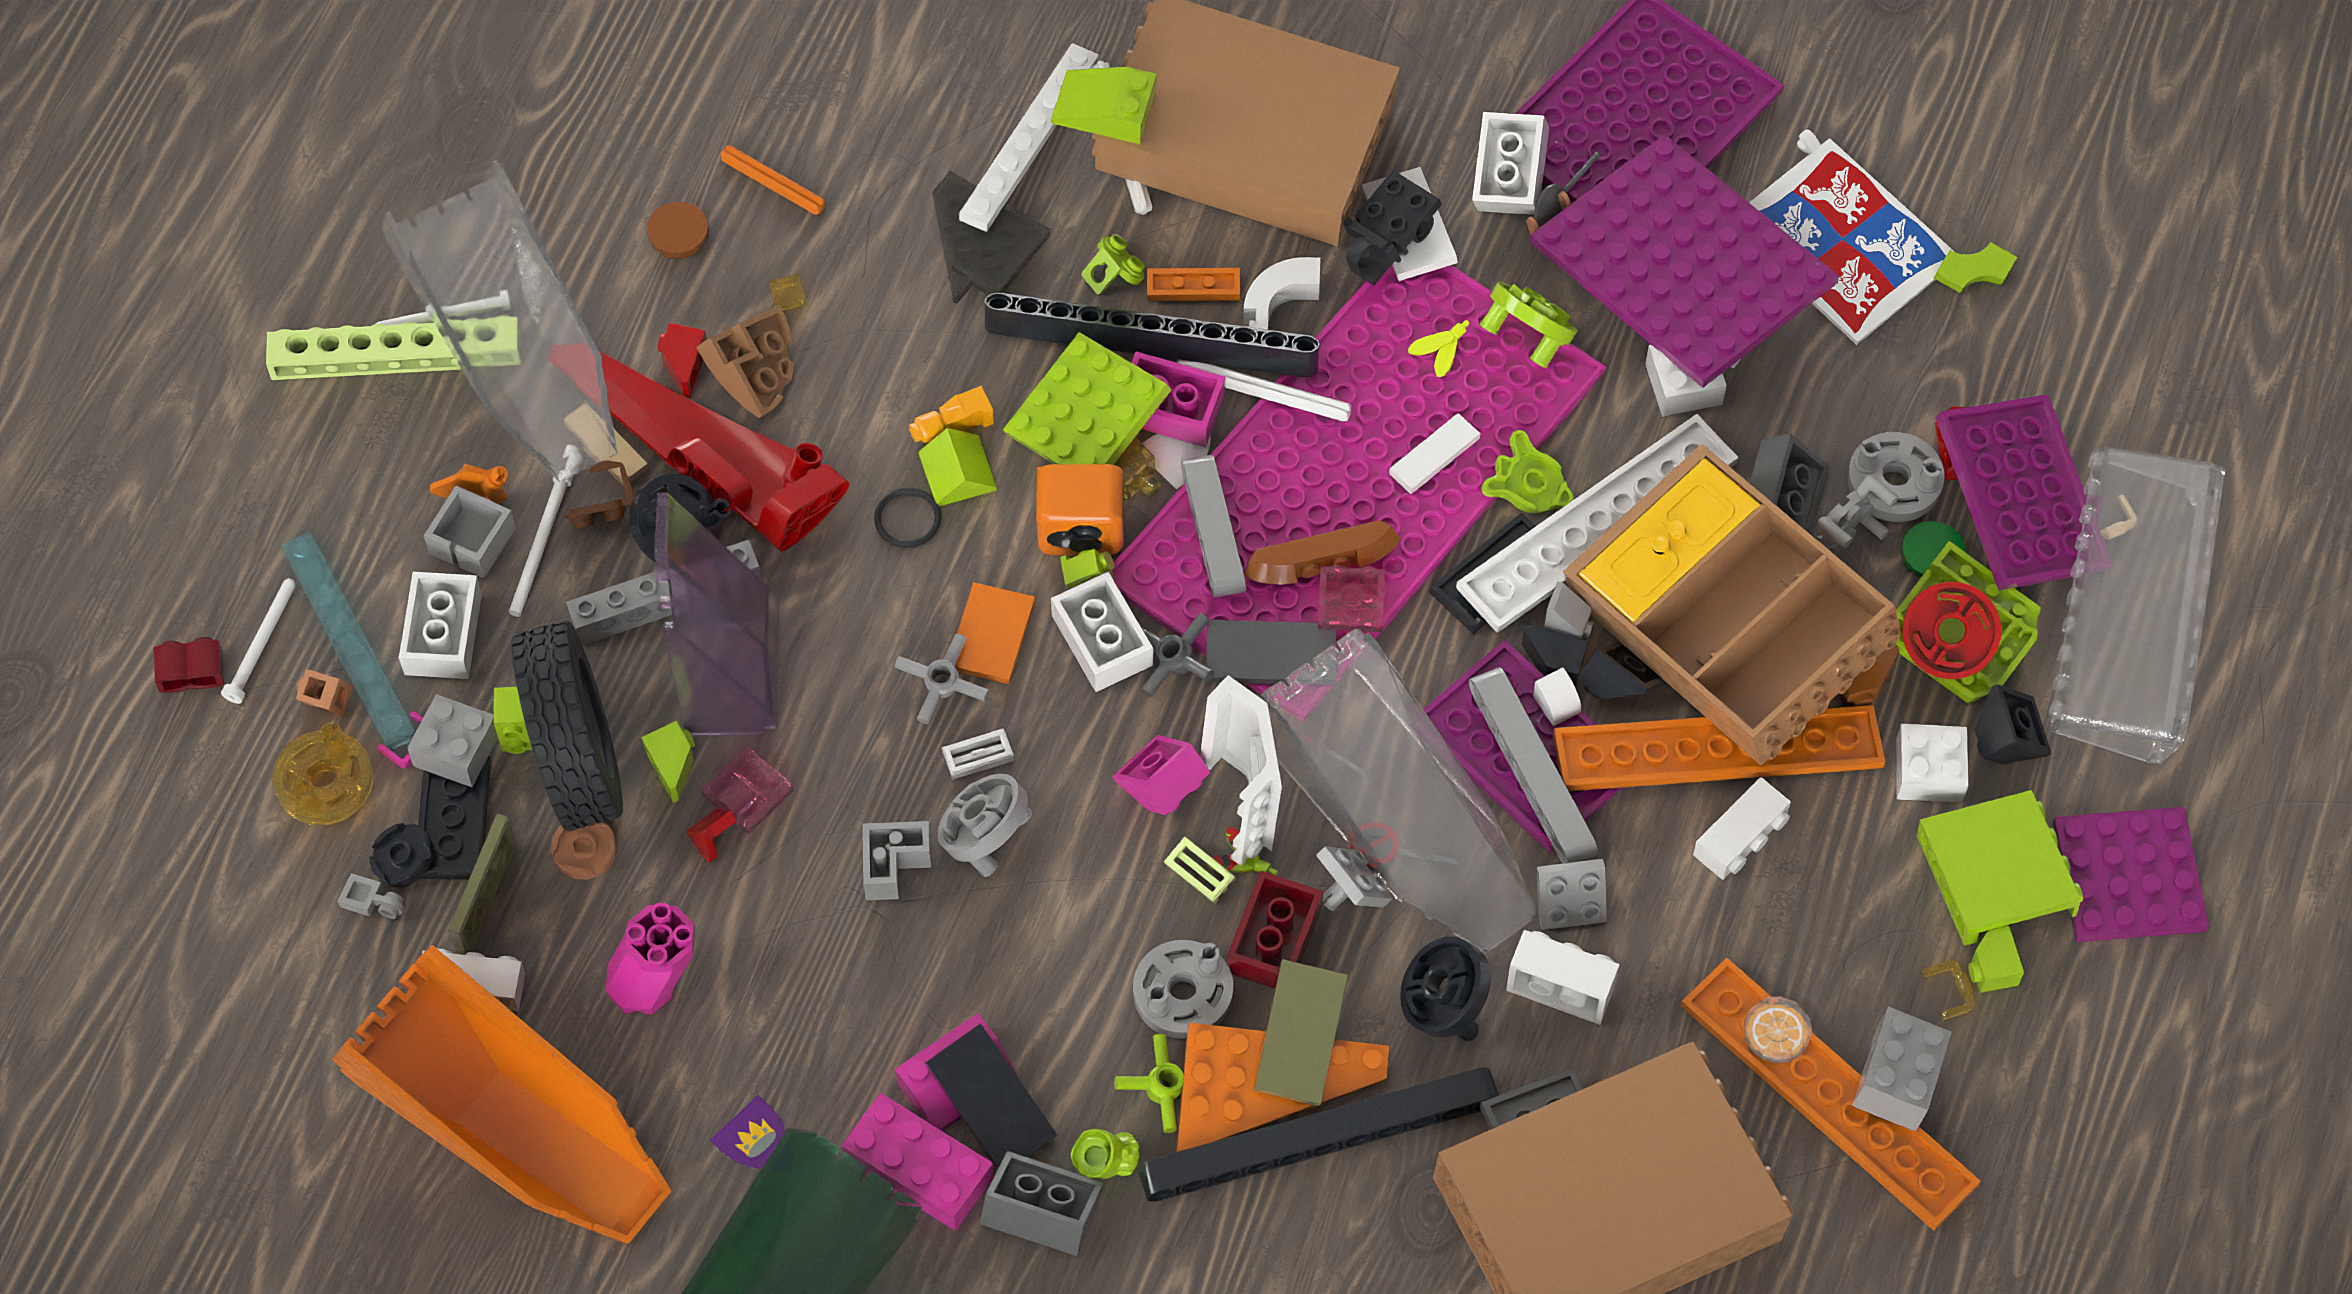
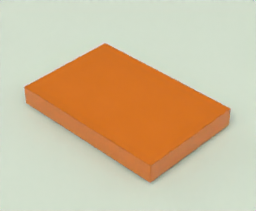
[954,582,1035,685]

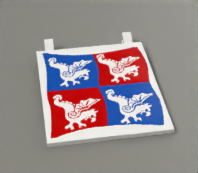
[1749,130,1954,345]

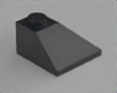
[1578,641,1667,699]
[1975,684,2052,764]

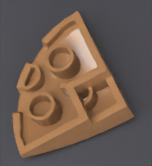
[696,305,794,418]

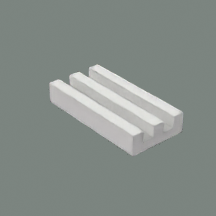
[942,728,1014,780]

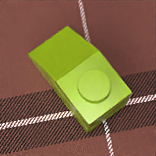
[641,721,695,803]
[1968,925,2024,993]

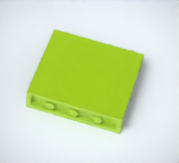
[1917,790,2083,946]

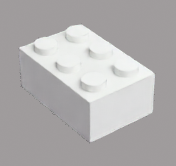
[1472,112,1549,215]
[399,572,482,679]
[1051,572,1153,692]
[1506,930,1619,1025]

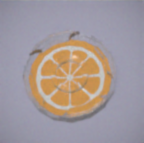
[1744,997,1812,1063]

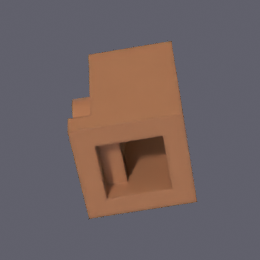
[295,669,353,716]

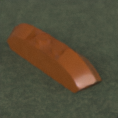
[1244,520,1401,584]

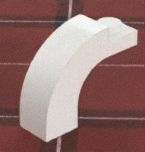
[1243,257,1320,330]

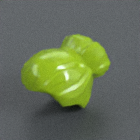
[1071,1129,1140,1180]

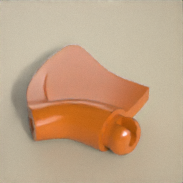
[430,464,509,504]

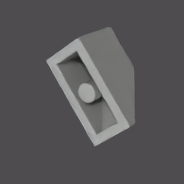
[1544,581,1595,640]

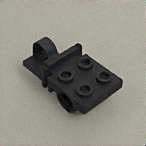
[1343,170,1442,286]

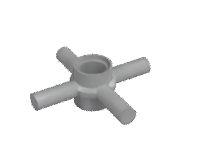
[895,634,989,724]

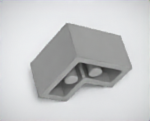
[863,821,931,900]

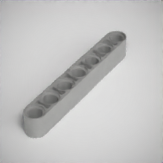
[1469,667,1598,864]

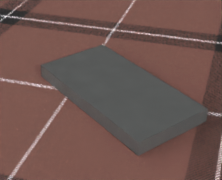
[1206,620,1336,686]

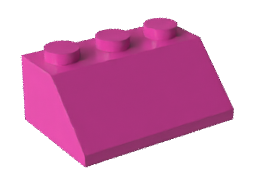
[895,1013,1018,1131]

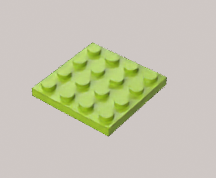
[1003,332,1171,465]

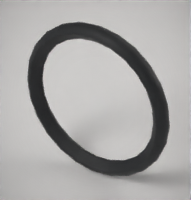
[874,488,941,548]

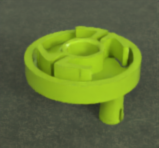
[1480,281,1578,368]

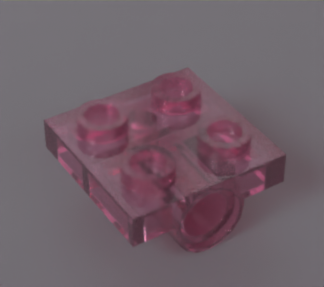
[701,746,794,834]

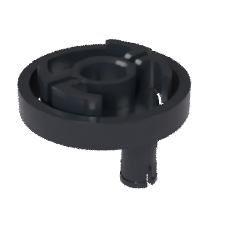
[629,473,731,568]
[1400,936,1491,1042]

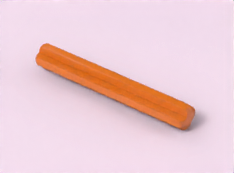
[720,145,825,215]

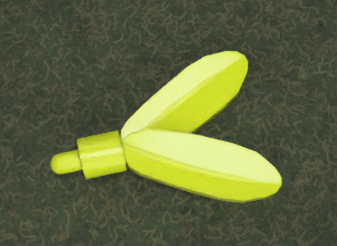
[1408,320,1469,377]

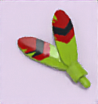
[1207,827,1278,875]

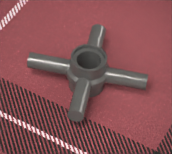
[1142,613,1214,697]

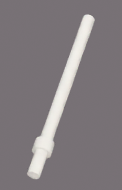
[509,446,579,617]

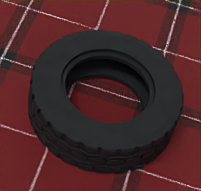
[511,620,623,831]

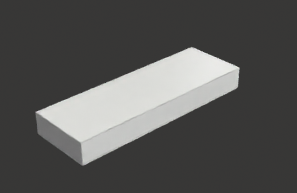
[1389,413,1480,494]

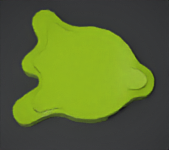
[1481,430,1574,514]

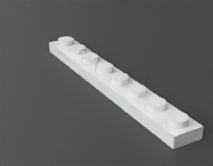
[959,43,1099,232]

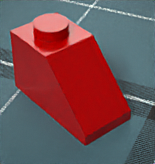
[658,323,707,398]

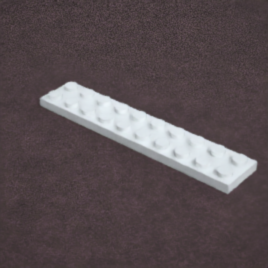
[1456,414,1739,633]

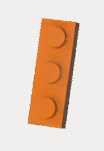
[1147,268,1240,301]

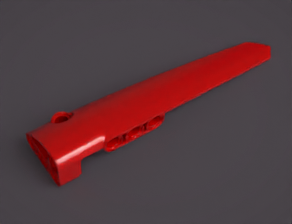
[549,343,850,552]

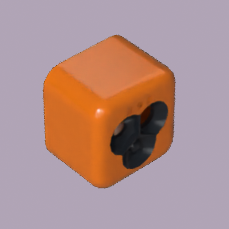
[1036,464,1124,556]

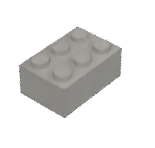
[1852,1006,1952,1132]

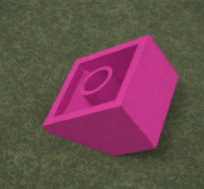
[1112,735,1210,815]

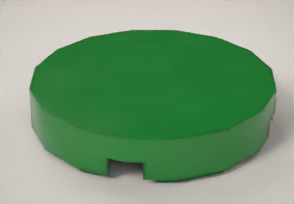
[1901,521,1966,579]

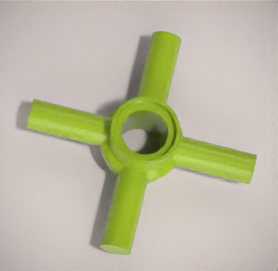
[1114,1034,1184,1133]

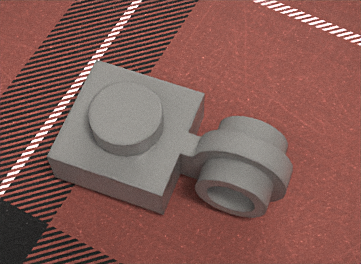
[337,873,405,919]

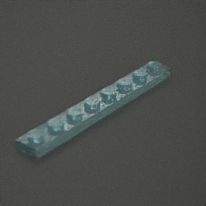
[281,532,416,750]

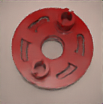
[1902,582,2001,679]

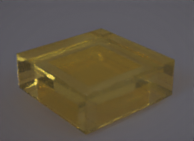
[768,274,807,310]

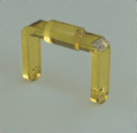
[1921,960,1975,1020]

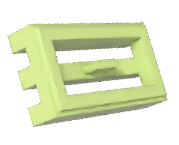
[1164,837,1236,904]

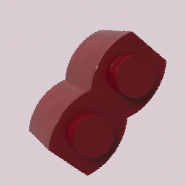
[153,637,224,693]

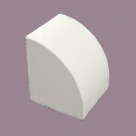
[1533,668,1581,727]

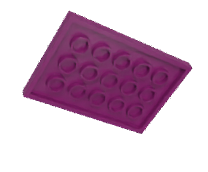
[1935,394,2112,590]
[1412,639,1625,853]

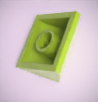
[918,428,997,506]

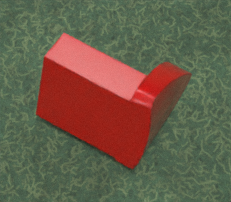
[686,808,737,863]

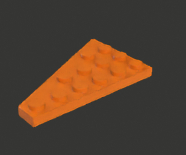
[1176,1023,1389,1152]

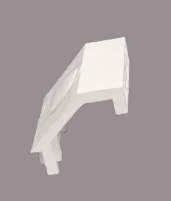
[1200,675,1282,866]

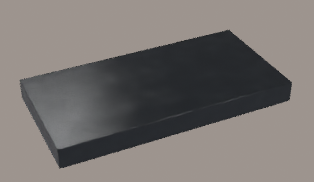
[1429,513,1536,634]
[418,756,491,880]
[924,1024,1057,1170]

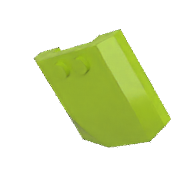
[1894,541,2041,704]

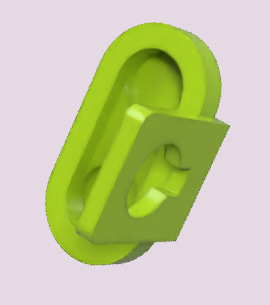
[1082,234,1145,295]

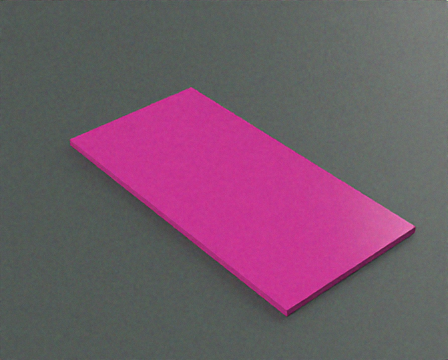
[1112,265,1606,724]

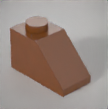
[1839,646,1899,707]

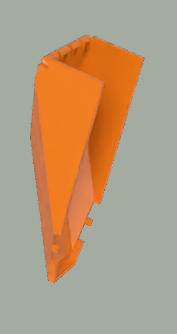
[331,945,672,1244]

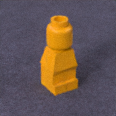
[909,386,994,443]

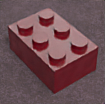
[1226,871,1323,989]

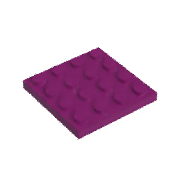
[2052,807,2209,942]

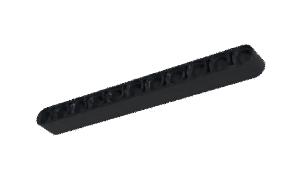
[985,293,1319,377]
[1137,1068,1499,1202]

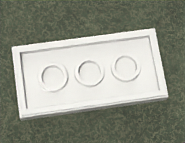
[1362,167,1458,281]

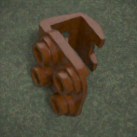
[565,460,634,529]

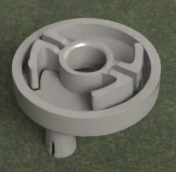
[1847,432,1944,522]
[938,774,1032,877]
[1133,940,1233,1039]

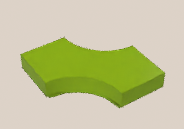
[1934,242,2017,293]

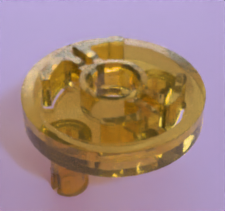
[272,722,373,825]

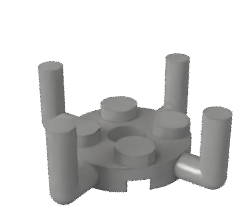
[1817,475,1899,550]

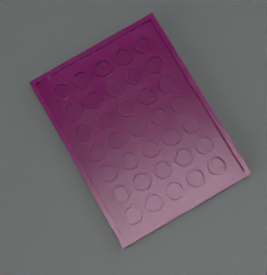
[1515,0,1784,203]
[1530,134,1839,388]

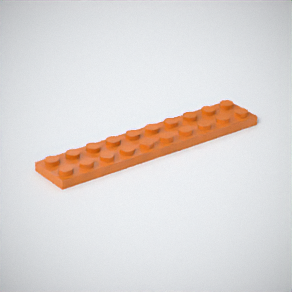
[1553,705,1886,791]
[1681,958,1981,1231]

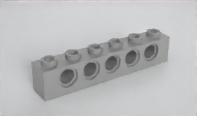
[566,540,762,646]

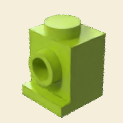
[1060,549,1114,589]

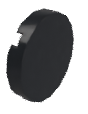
[370,823,434,887]

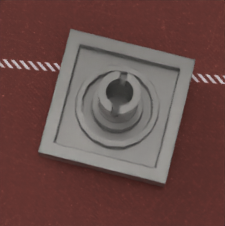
[1316,846,1392,911]
[1537,859,1607,930]

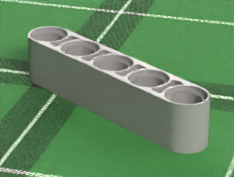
[1181,454,1246,598]

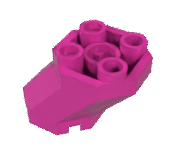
[605,903,695,1014]

